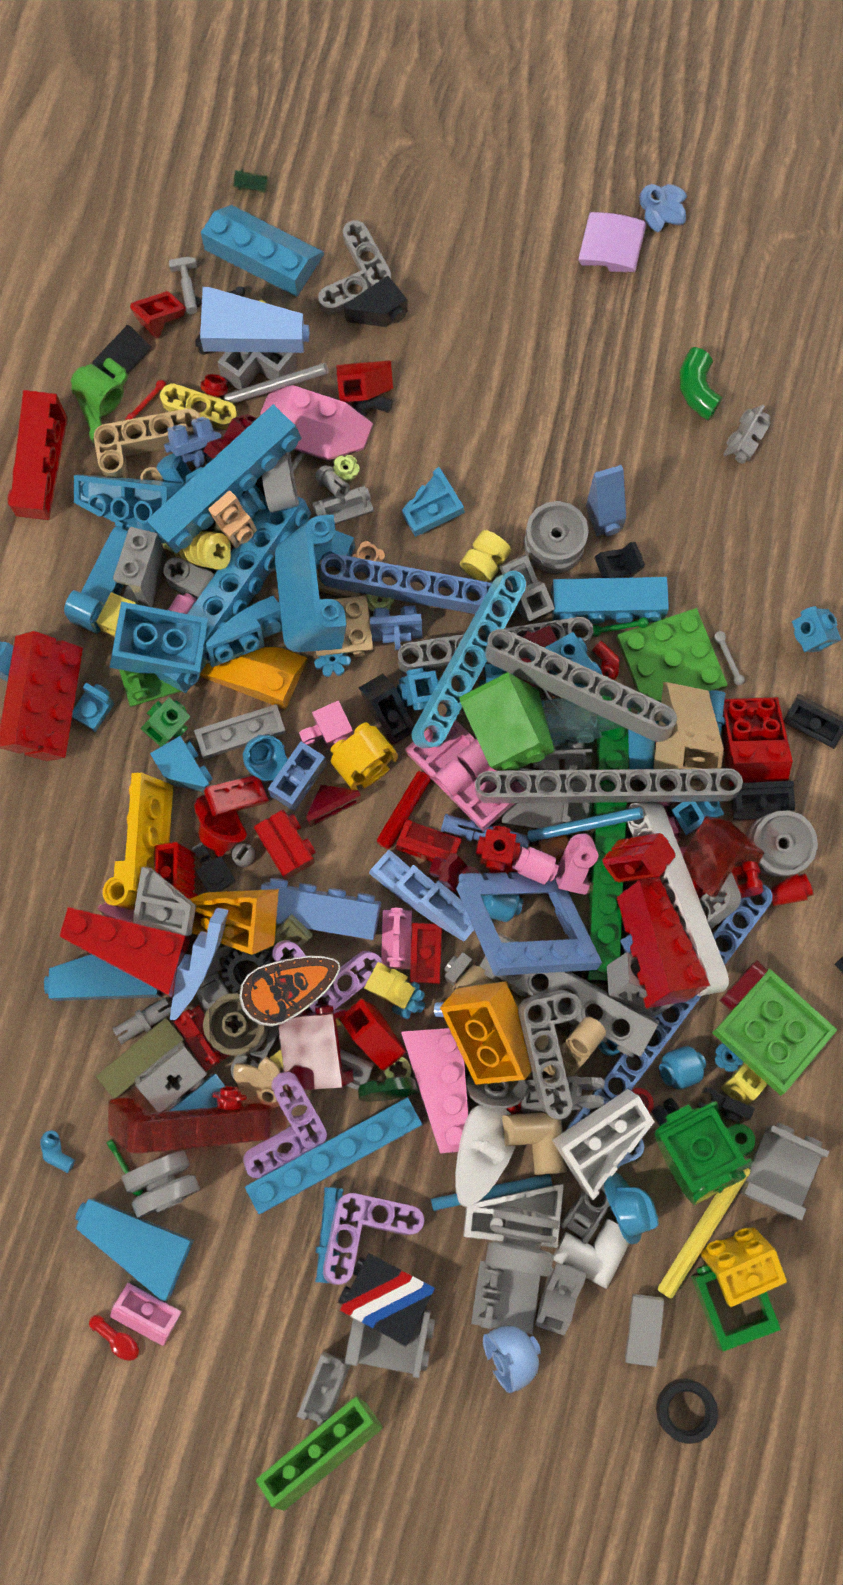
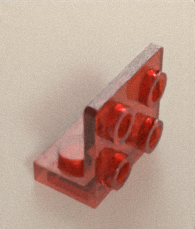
[683,816,765,897]

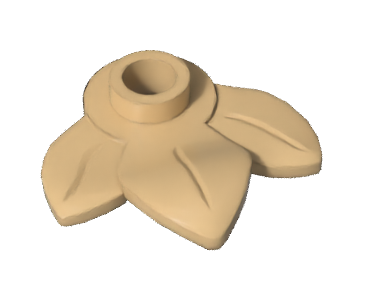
[233,1057,285,1108]

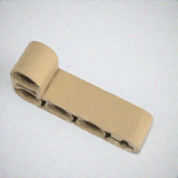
[94,409,200,478]

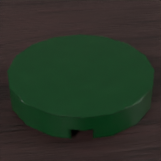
[358,1077,419,1102]

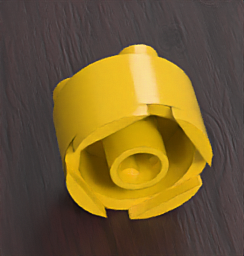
[330,722,398,790]

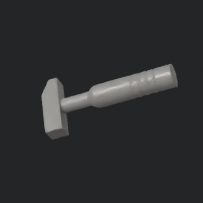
[169,257,197,314]

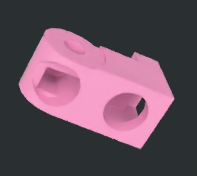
[555,834,598,895]

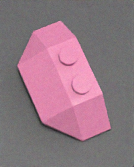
[260,385,373,461]

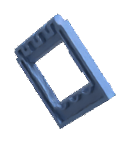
[456,872,602,976]

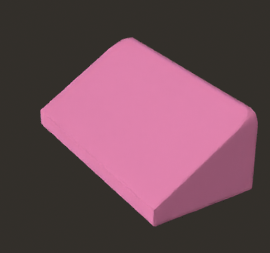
[110,1283,182,1346]

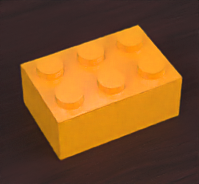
[440,981,532,1085]

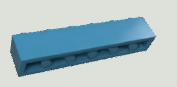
[146,404,302,554]
[245,1097,422,1215]

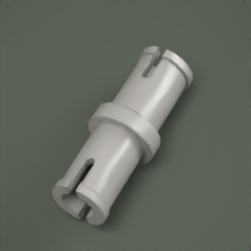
[112,997,171,1045]

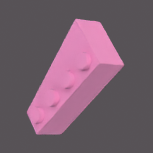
[401,1028,468,1153]

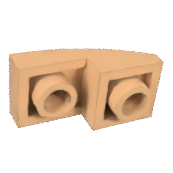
[208,490,257,548]

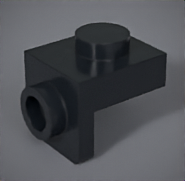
[594,542,645,578]

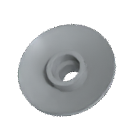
[466,1074,527,1109]

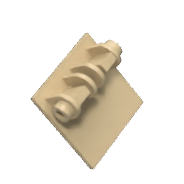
[316,595,373,657]

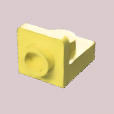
[721,1062,767,1105]

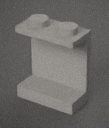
[739,1123,829,1220]
[345,1310,435,1378]

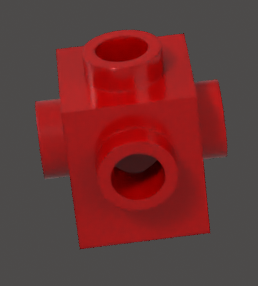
[476,826,521,871]

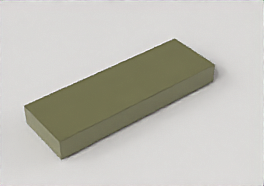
[96,1017,186,1100]

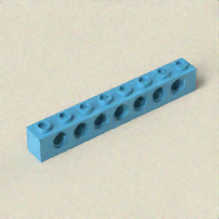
[155,497,311,693]

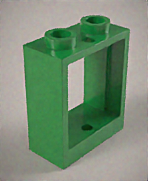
[691,1264,781,1352]

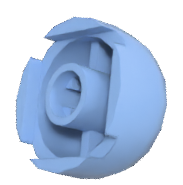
[483,1326,541,1393]

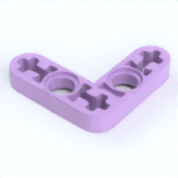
[272,940,382,1012]
[243,1072,327,1178]
[323,1193,424,1285]

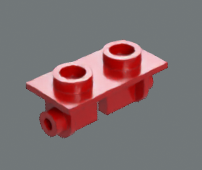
[174,1005,230,1072]

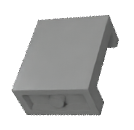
[113,527,167,607]

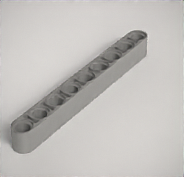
[475,769,743,804]

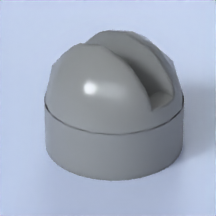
[232,843,256,867]

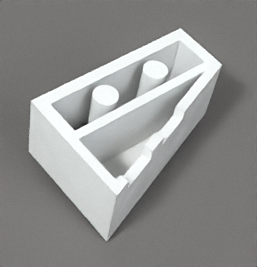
[552,1089,654,1200]
[463,1184,563,1248]

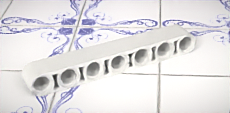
[627,802,729,996]

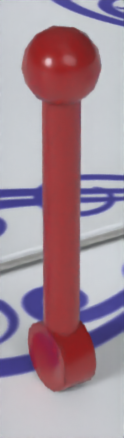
[125,380,167,420]

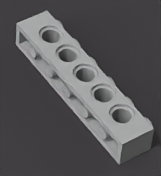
[480,933,659,1057]

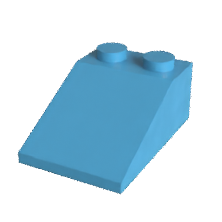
[109,601,208,674]

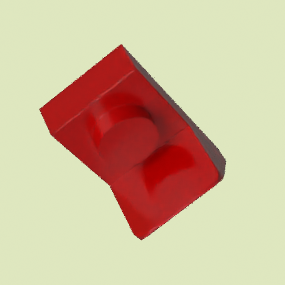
[130,291,186,339]

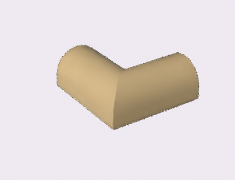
[502,1112,567,1175]

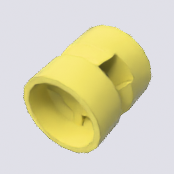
[460,530,512,583]

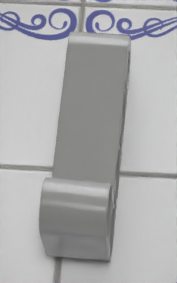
[518,990,581,1119]

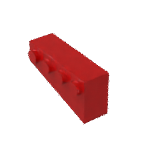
[7,390,68,520]
[617,878,710,1008]
[59,907,190,998]

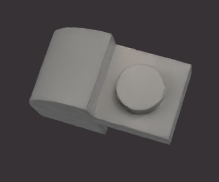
[499,554,555,621]
[535,1263,586,1335]

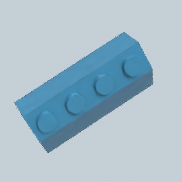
[201,205,324,297]

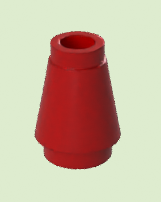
[770,873,814,907]

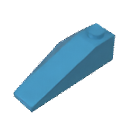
[74,474,185,544]

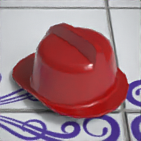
[194,795,247,857]

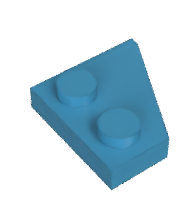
[402,467,465,537]

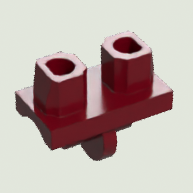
[429,853,479,899]

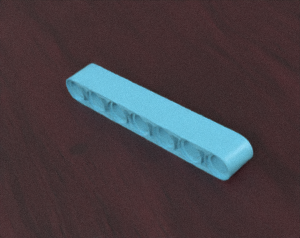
[412,571,526,749]

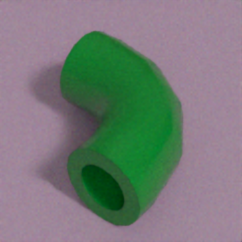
[679,347,723,421]

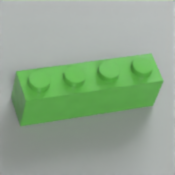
[256,1397,383,1511]

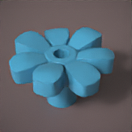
[314,653,351,677]
[392,982,425,1019]

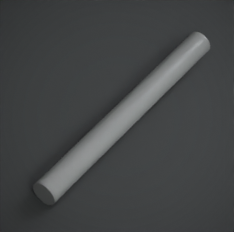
[224,363,329,404]

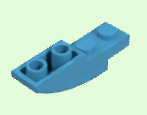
[206,596,282,667]

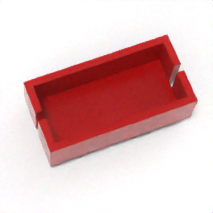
[0,631,83,761]

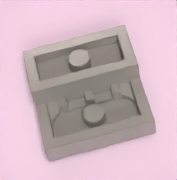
[502,768,564,829]

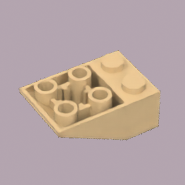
[653,682,724,769]

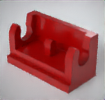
[396,819,462,863]

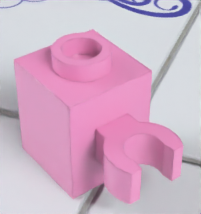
[299,700,353,750]

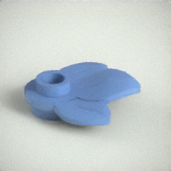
[640,184,687,232]

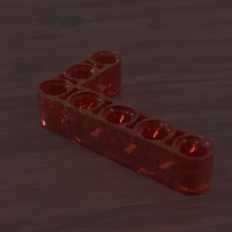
[108,1098,271,1153]

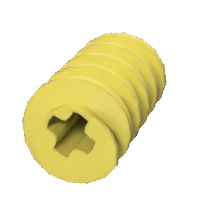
[174,530,231,570]

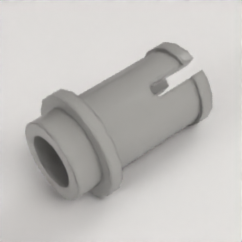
[315,465,350,499]

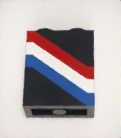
[337,1253,435,1348]

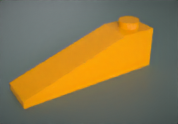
[199,647,308,710]

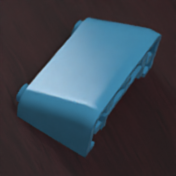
[275,515,346,652]

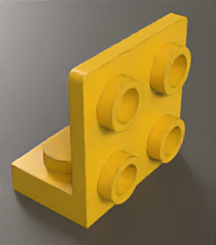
[700,1227,787,1307]

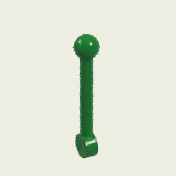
[592,617,649,637]
[107,1139,144,1196]

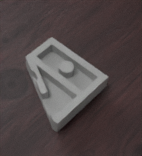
[132,867,196,936]

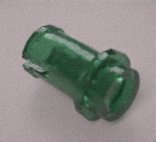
[233,168,268,193]

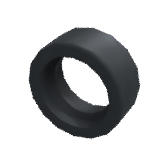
[656,1379,718,1444]

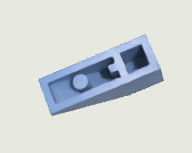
[586,465,626,536]

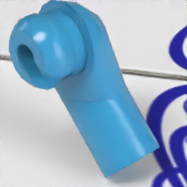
[40,1130,76,1173]

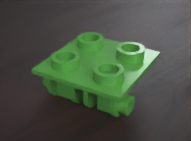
[119,669,181,707]

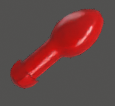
[89,1315,139,1361]

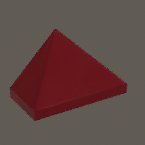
[306,785,362,827]

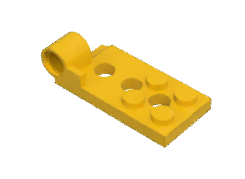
[103,772,173,910]

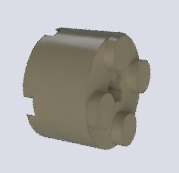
[203,993,269,1056]

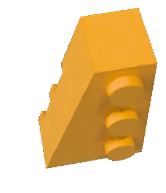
[189,889,279,955]

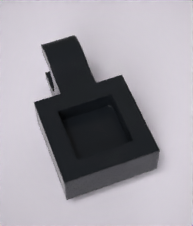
[192,842,236,892]
[696,1087,755,1124]

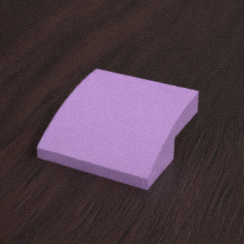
[578,212,646,272]

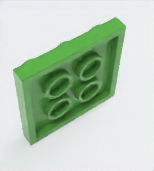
[616,608,727,702]
[712,968,837,1096]

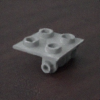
[471,1261,540,1334]

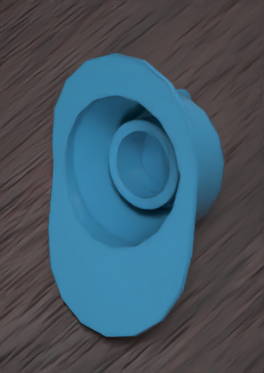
[604,1172,659,1244]

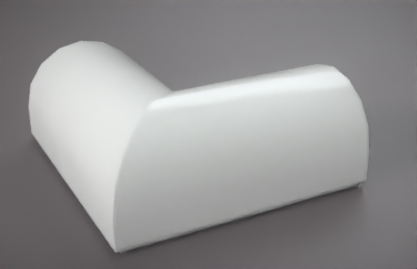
[553,1218,630,1289]

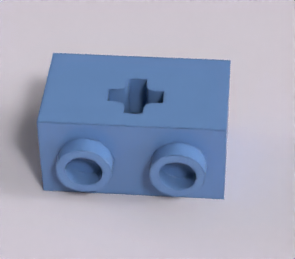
[268,741,327,812]

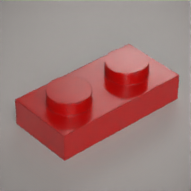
[410,923,442,984]

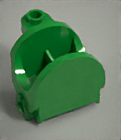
[655,1101,755,1206]

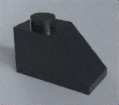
[344,275,408,327]
[358,674,414,745]

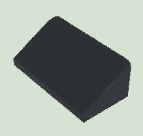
[92,325,152,378]
[783,694,843,749]

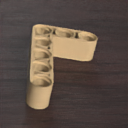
[452,965,606,1077]

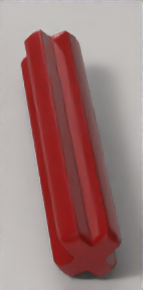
[376,771,431,849]

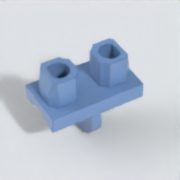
[164,417,221,467]
[370,606,422,650]

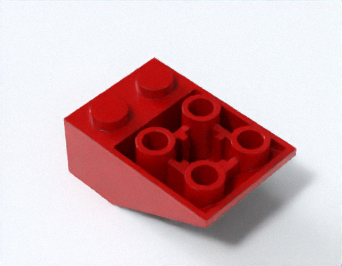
[722,697,793,786]

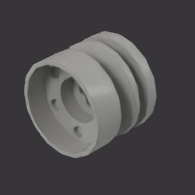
[485,1207,559,1277]

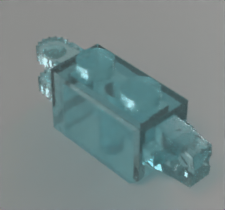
[541,698,622,746]

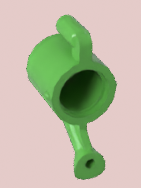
[71,358,128,444]

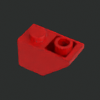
[336,360,393,402]
[339,999,407,1071]

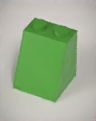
[459,672,554,771]

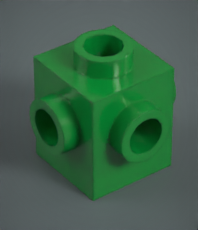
[141,697,191,747]

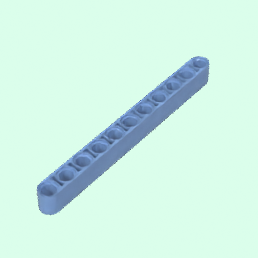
[565,884,772,1131]

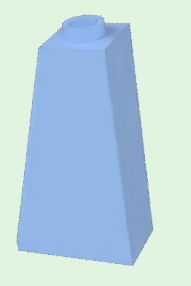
[200,287,309,353]

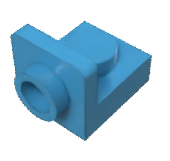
[72,683,114,732]

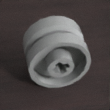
[524,501,589,574]
[744,810,818,877]
[121,1150,201,1218]

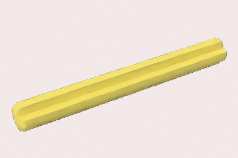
[658,1168,750,1298]

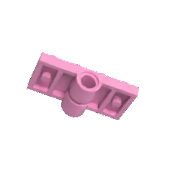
[405,714,525,831]

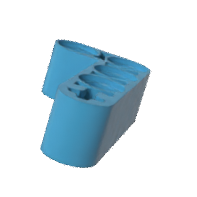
[64,526,128,634]

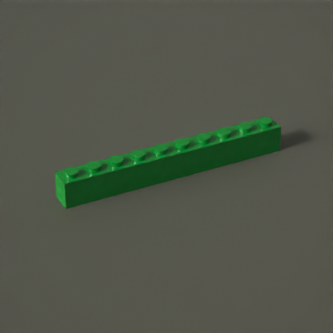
[585,695,631,985]

